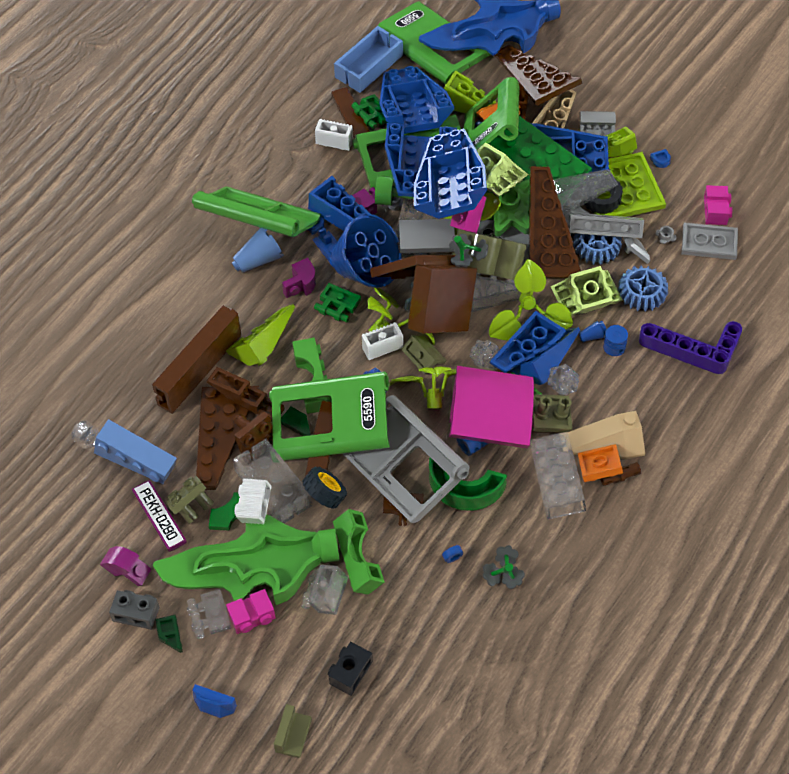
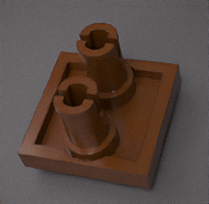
[234,411,273,463]

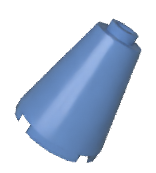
[232,228,284,273]

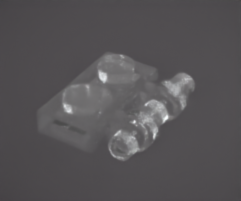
[187,589,231,639]

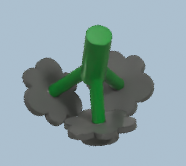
[449,234,488,267]
[483,545,525,589]

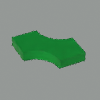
[209,492,240,531]

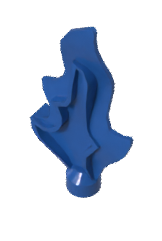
[419,0,561,56]

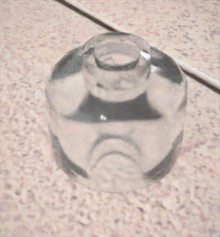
[71,420,100,449]

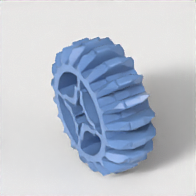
[573,233,622,265]
[618,265,668,312]

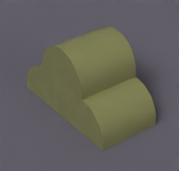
[452,229,527,280]

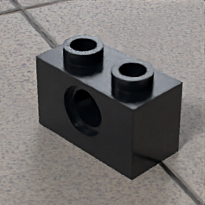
[327,641,373,696]

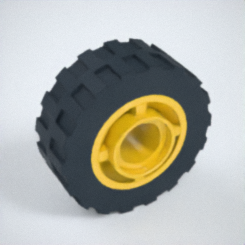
[302,466,347,509]

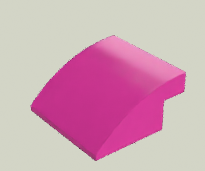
[449,366,534,449]

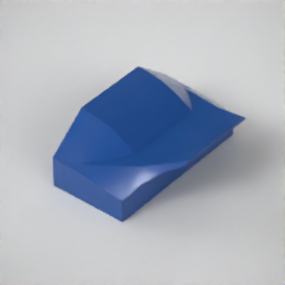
[193,684,237,718]

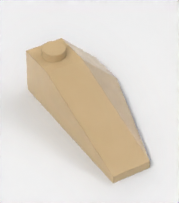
[559,411,645,459]

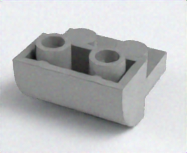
[579,111,616,136]

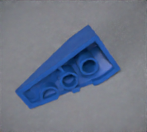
[490,311,566,373]
[510,327,580,385]

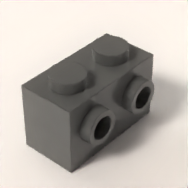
[109,590,160,630]

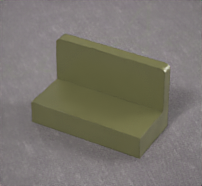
[401,335,447,375]
[274,704,312,758]

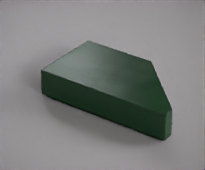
[281,406,311,436]
[155,614,183,653]

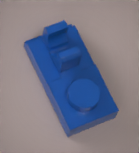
[313,228,337,263]

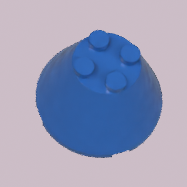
[329,214,402,288]

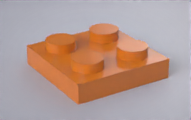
[578,444,623,482]

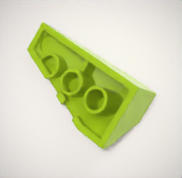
[444,70,497,117]
[606,126,637,158]
[226,304,295,366]

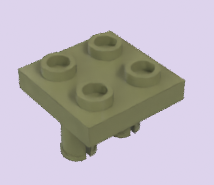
[532,394,573,433]
[166,476,214,524]

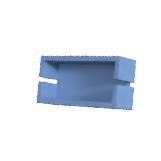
[334,26,403,93]

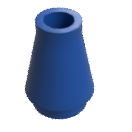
[578,321,607,343]

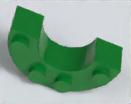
[429,458,507,511]

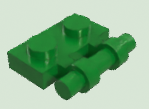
[351,94,388,129]
[314,283,361,323]

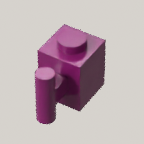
[352,187,384,215]

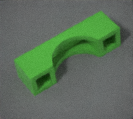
[292,337,332,414]
[333,509,385,595]

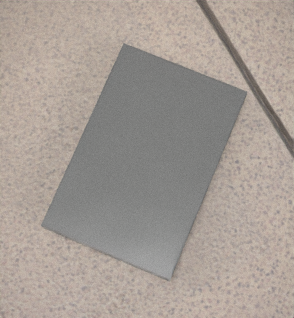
[399,219,455,253]
[681,223,738,260]

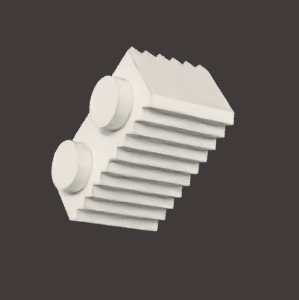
[315,119,353,151]
[362,322,403,360]
[235,479,271,525]

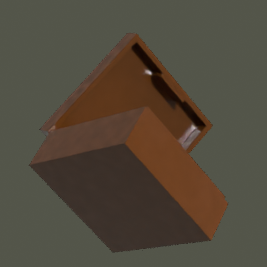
[370,255,477,334]

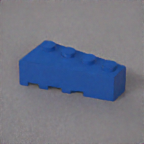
[308,176,370,231]

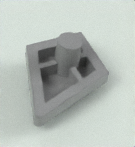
[623,237,651,264]

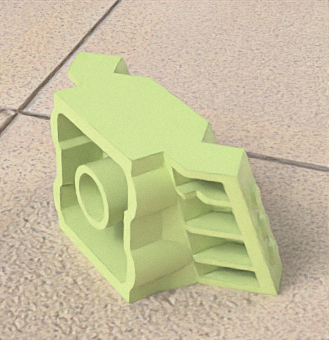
[477,143,529,197]
[550,266,623,317]

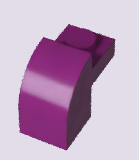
[282,257,316,298]
[100,546,152,586]

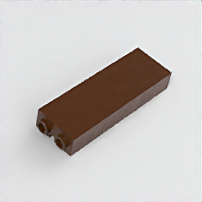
[152,305,241,414]

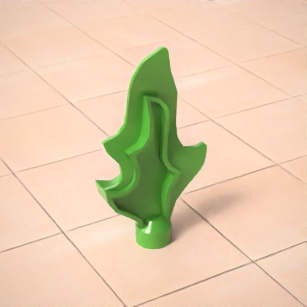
[153,514,340,605]

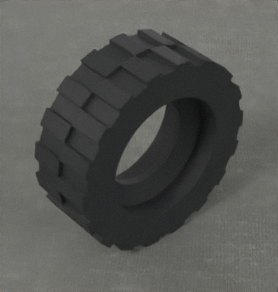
[582,175,623,214]

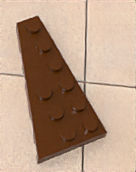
[495,45,583,106]
[529,166,581,278]
[196,386,260,490]

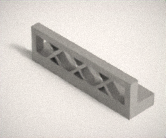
[569,212,644,238]

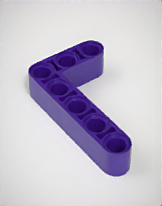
[639,321,742,374]

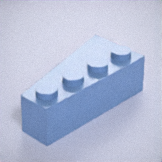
[94,419,177,484]

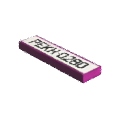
[132,480,187,552]

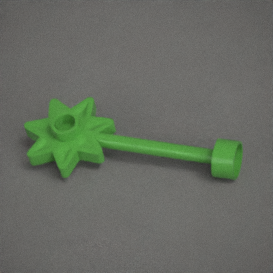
[375,175,530,237]

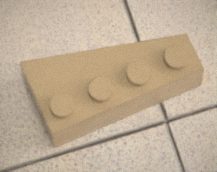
[533,89,576,128]

